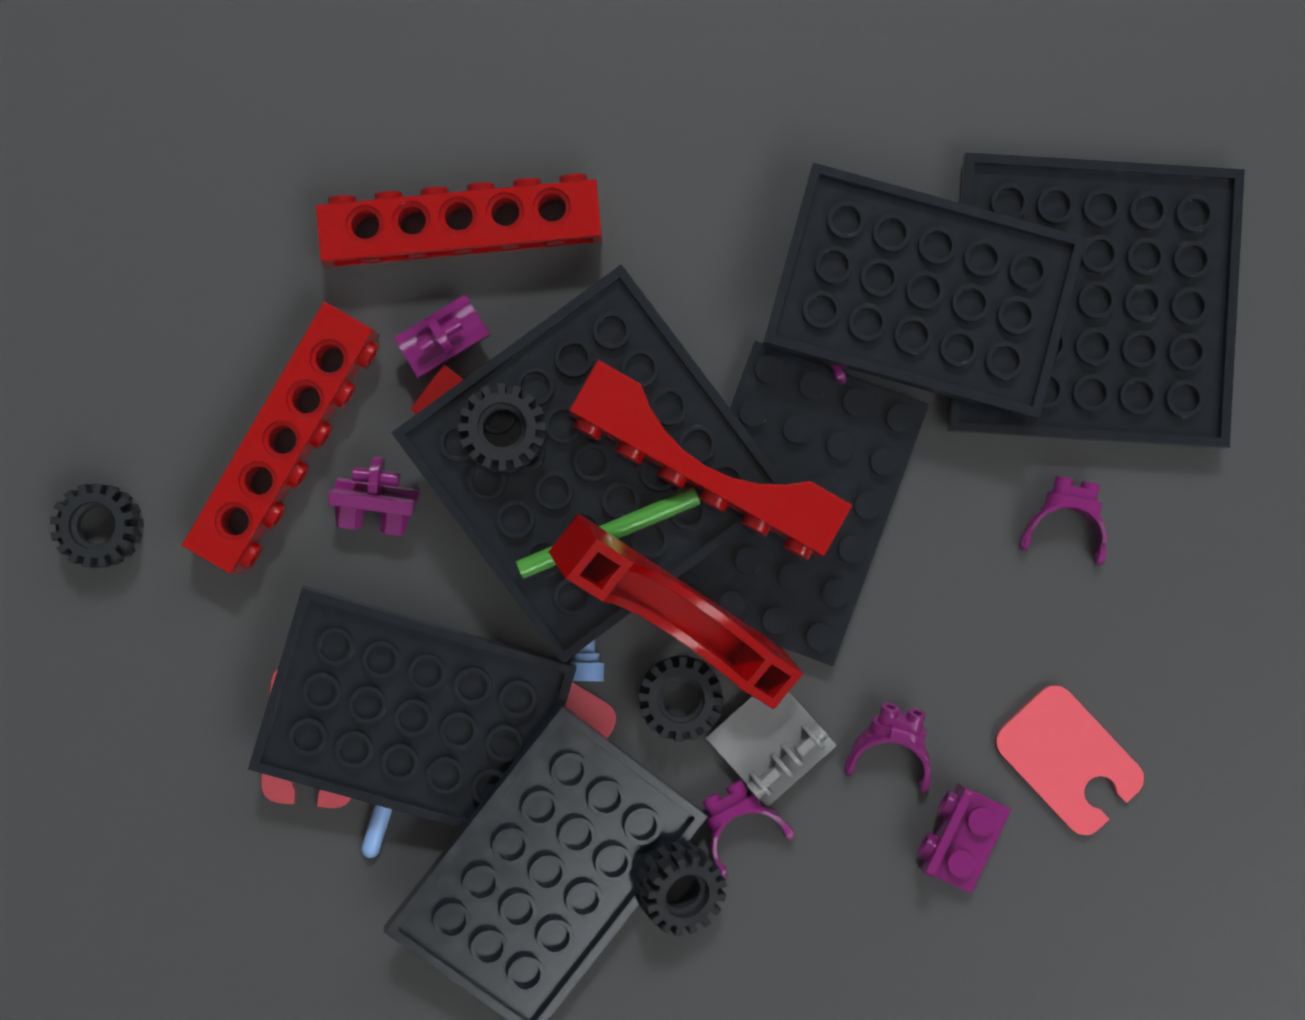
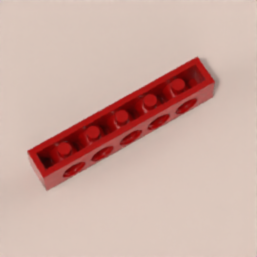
[316,173,603,268]
[181,301,380,574]

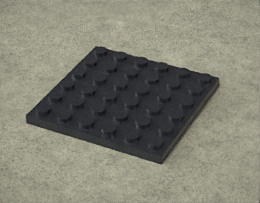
[947,152,1245,449]
[391,264,787,663]

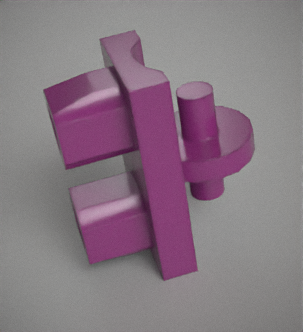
[394,294,491,379]
[328,456,421,536]

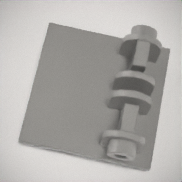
[705,692,837,807]

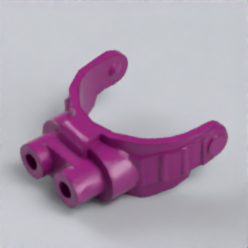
[1019,476,1108,566]
[844,702,931,792]
[702,779,795,878]

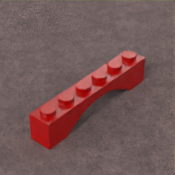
[569,360,853,561]
[548,514,803,710]

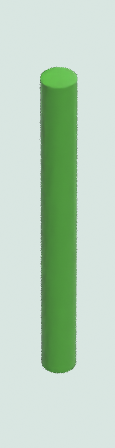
[516,487,700,579]

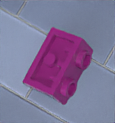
[917,783,1012,894]

